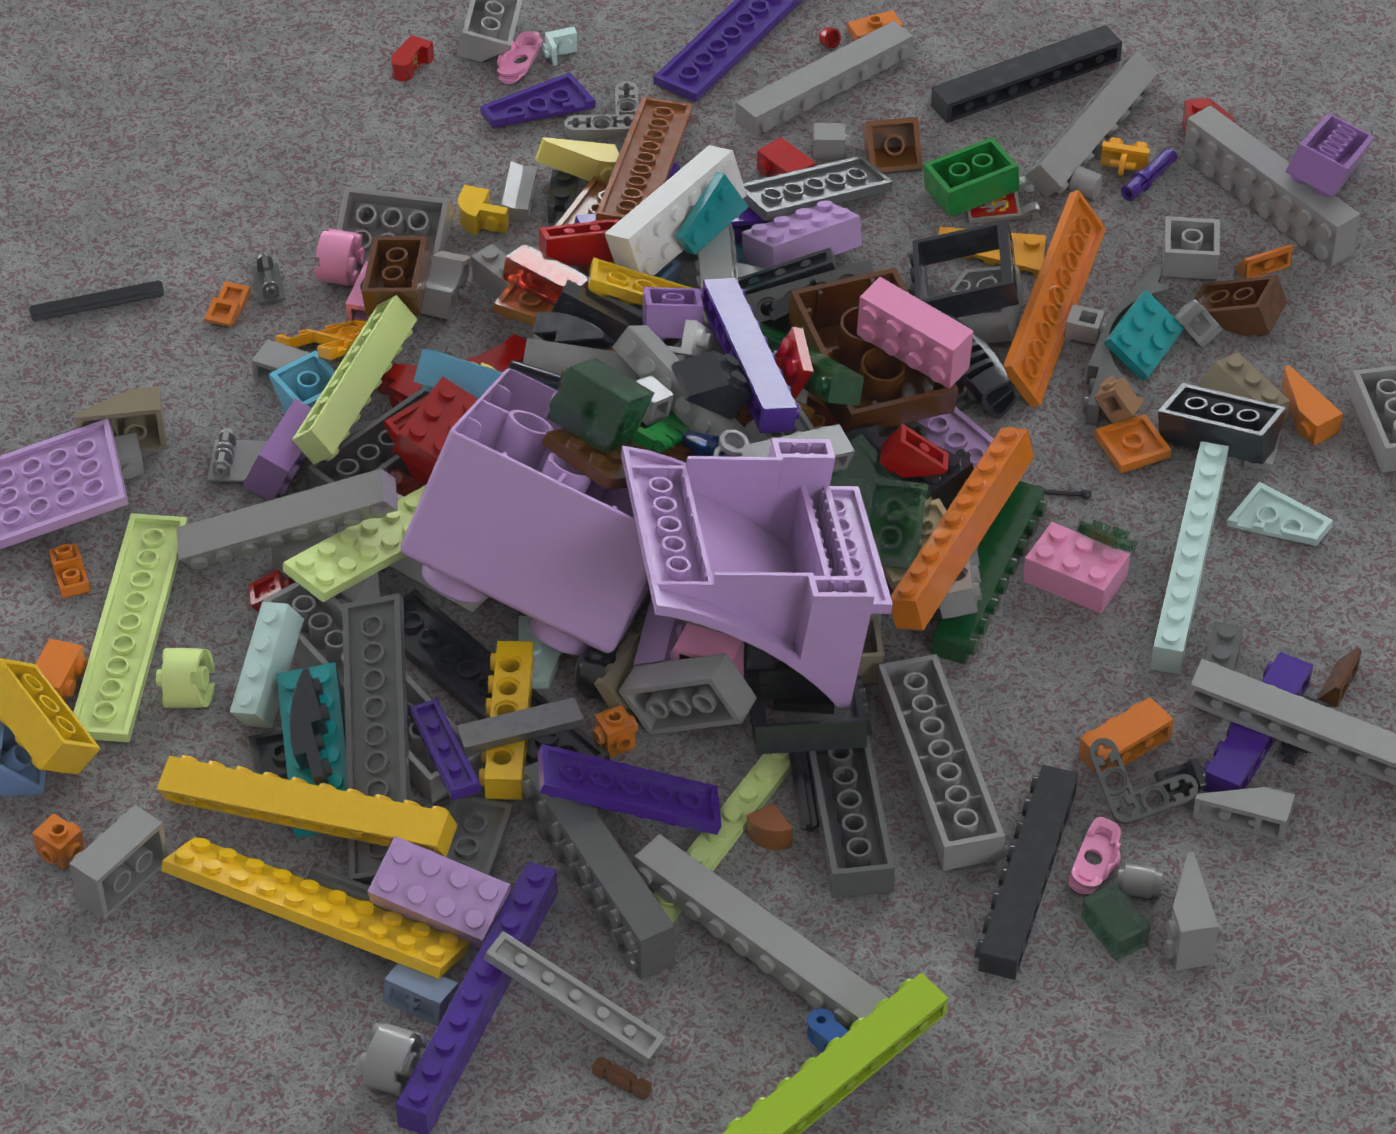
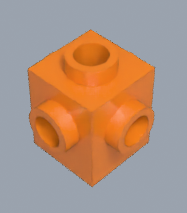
[592,705,638,758]
[32,813,85,869]

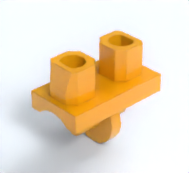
[1100,137,1150,176]

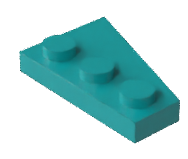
[675,172,749,255]

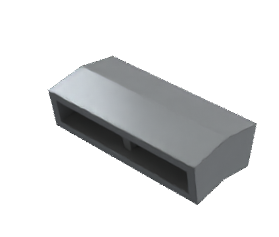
[499,161,538,221]

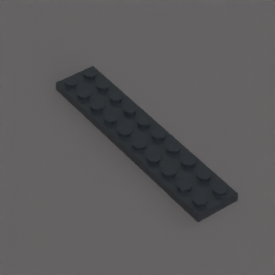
[403,589,610,764]

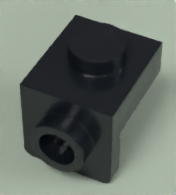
[1154,757,1206,802]

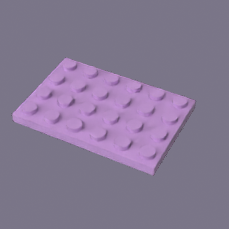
[0,418,129,549]

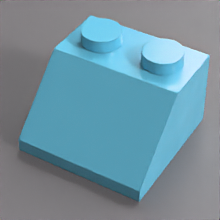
[269,350,335,413]

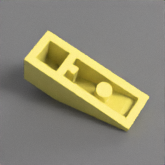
[535,137,619,181]

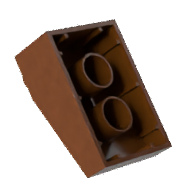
[786,267,958,430]

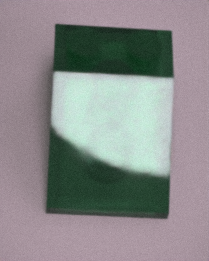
[865,478,932,570]

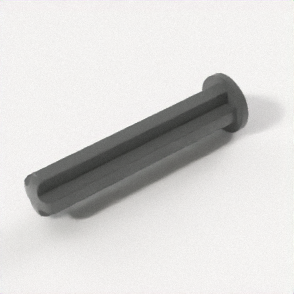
[304,862,389,911]

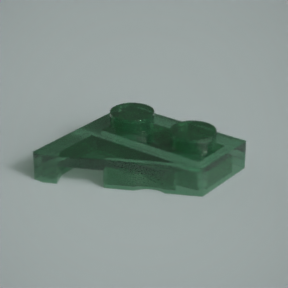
[1076,520,1138,553]

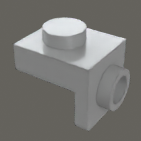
[1175,299,1223,347]

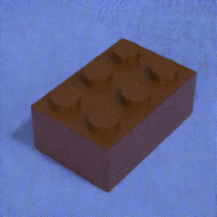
[361,236,432,316]

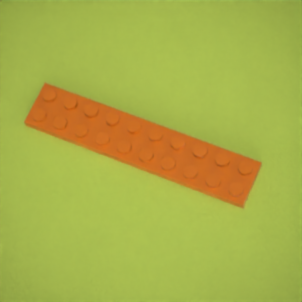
[1003,190,1106,407]

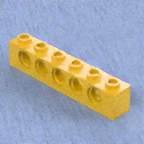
[479,641,534,800]

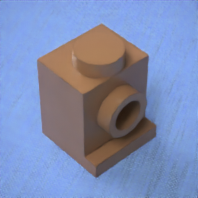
[1094,376,1144,424]

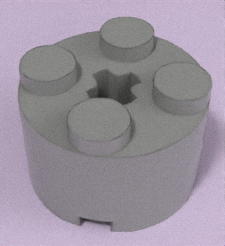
[358,1023,427,1097]

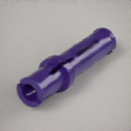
[1121,148,1177,201]

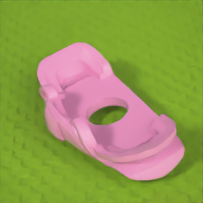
[497,31,543,84]
[1068,817,1122,894]

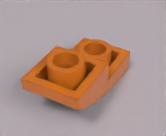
[48,543,91,599]

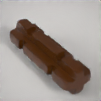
[592,1057,652,1100]

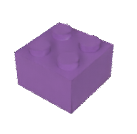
[642,287,704,341]

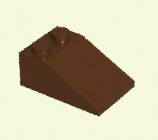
[1194,275,1287,336]

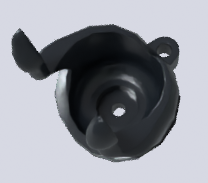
[574,649,616,699]

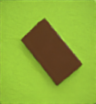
[1317,647,1362,708]

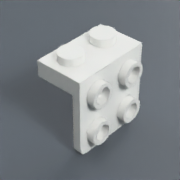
[667,319,713,360]

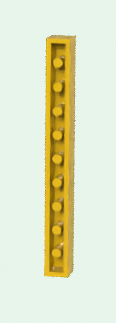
[156,755,457,857]

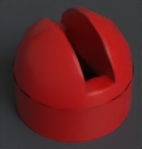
[819,27,841,48]

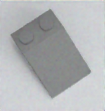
[1164,852,1219,970]

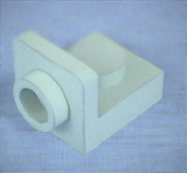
[542,27,577,66]

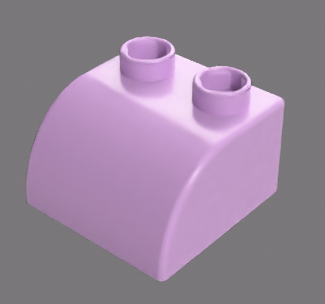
[400,369,650,655]

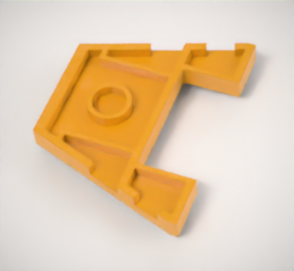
[275,319,367,360]

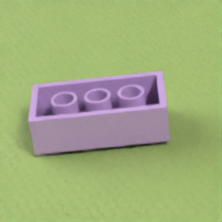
[741,201,862,268]
[367,836,511,949]

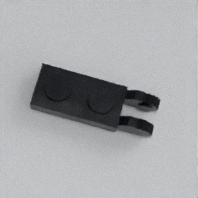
[548,170,578,223]

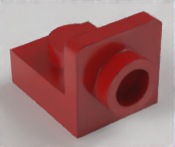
[248,570,294,612]

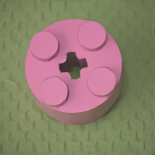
[315,228,365,286]

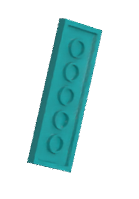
[276,662,347,838]

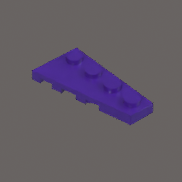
[480,72,596,128]

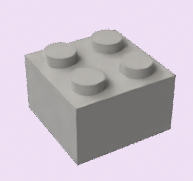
[1162,216,1220,280]

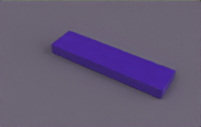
[408,698,481,801]

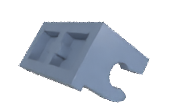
[383,963,458,1026]

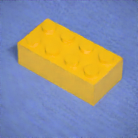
[0,658,101,774]

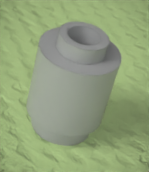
[1116,863,1163,899]

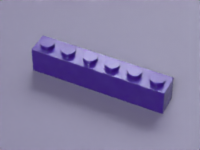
[1203,652,1313,793]

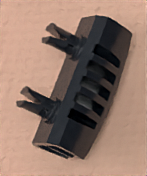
[947,314,1019,419]

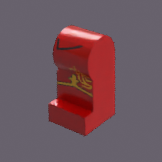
[391,34,434,82]

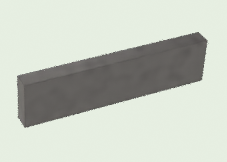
[457,697,584,754]

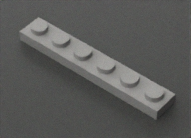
[484,931,665,1065]

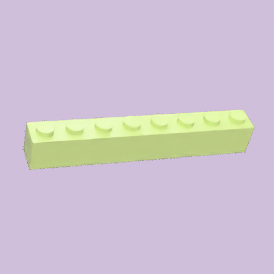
[292,295,417,464]

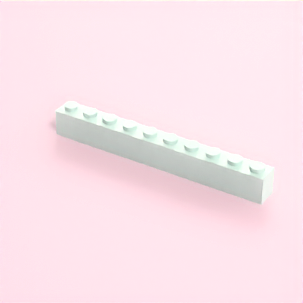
[1151,441,1229,675]

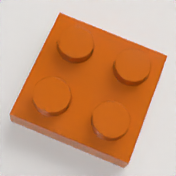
[1094,414,1172,474]

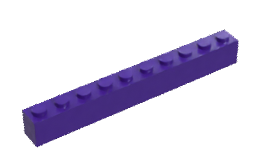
[396,861,558,1134]

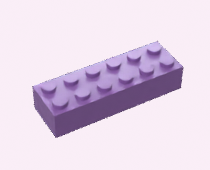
[1285,112,1374,197]

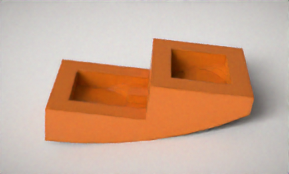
[204,281,252,327]

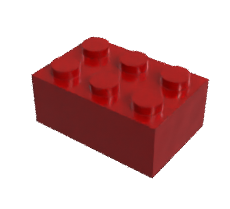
[392,376,478,476]

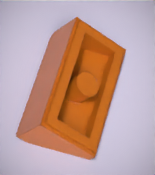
[1235,244,1293,279]

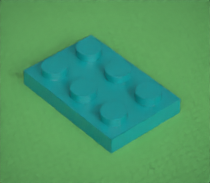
[1104,290,1184,381]

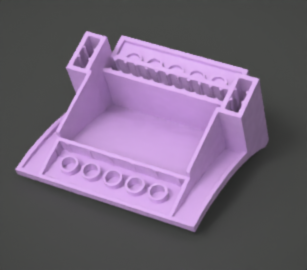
[621,438,893,708]

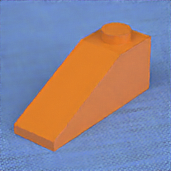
[1282,365,1343,446]

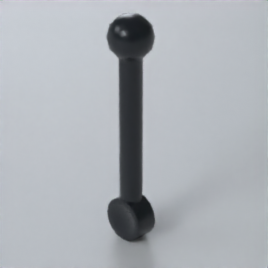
[1036,485,1092,500]

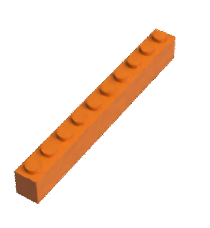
[890,427,1034,631]

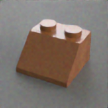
[862,117,923,173]

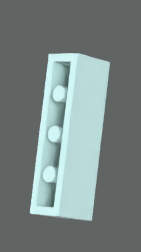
[230,602,304,729]

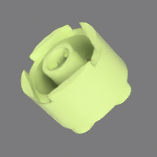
[156,648,215,708]

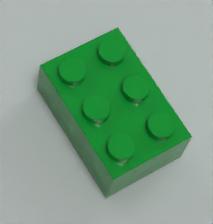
[923,137,1019,217]

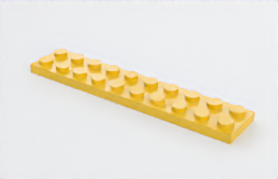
[161,837,470,979]

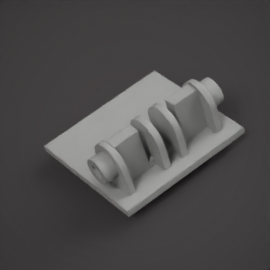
[207,428,267,482]

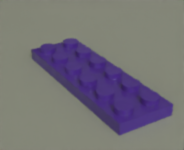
[538,744,722,835]

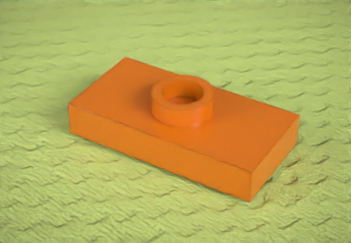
[847,10,903,40]

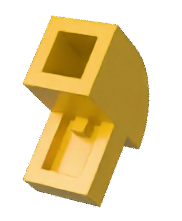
[458,185,509,235]

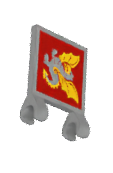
[967,175,1040,223]

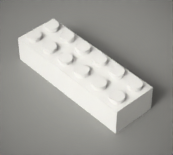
[605,145,747,276]

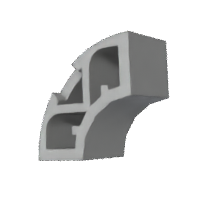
[421,250,471,319]

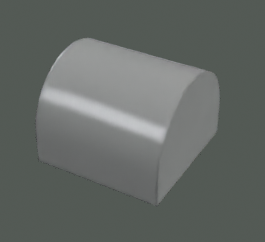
[1069,166,1102,201]

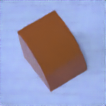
[747,803,793,850]

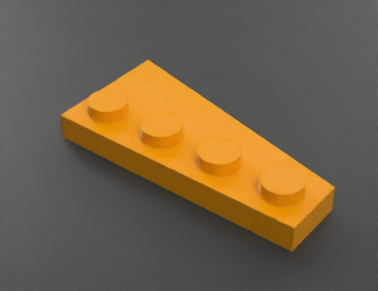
[939,227,1046,277]

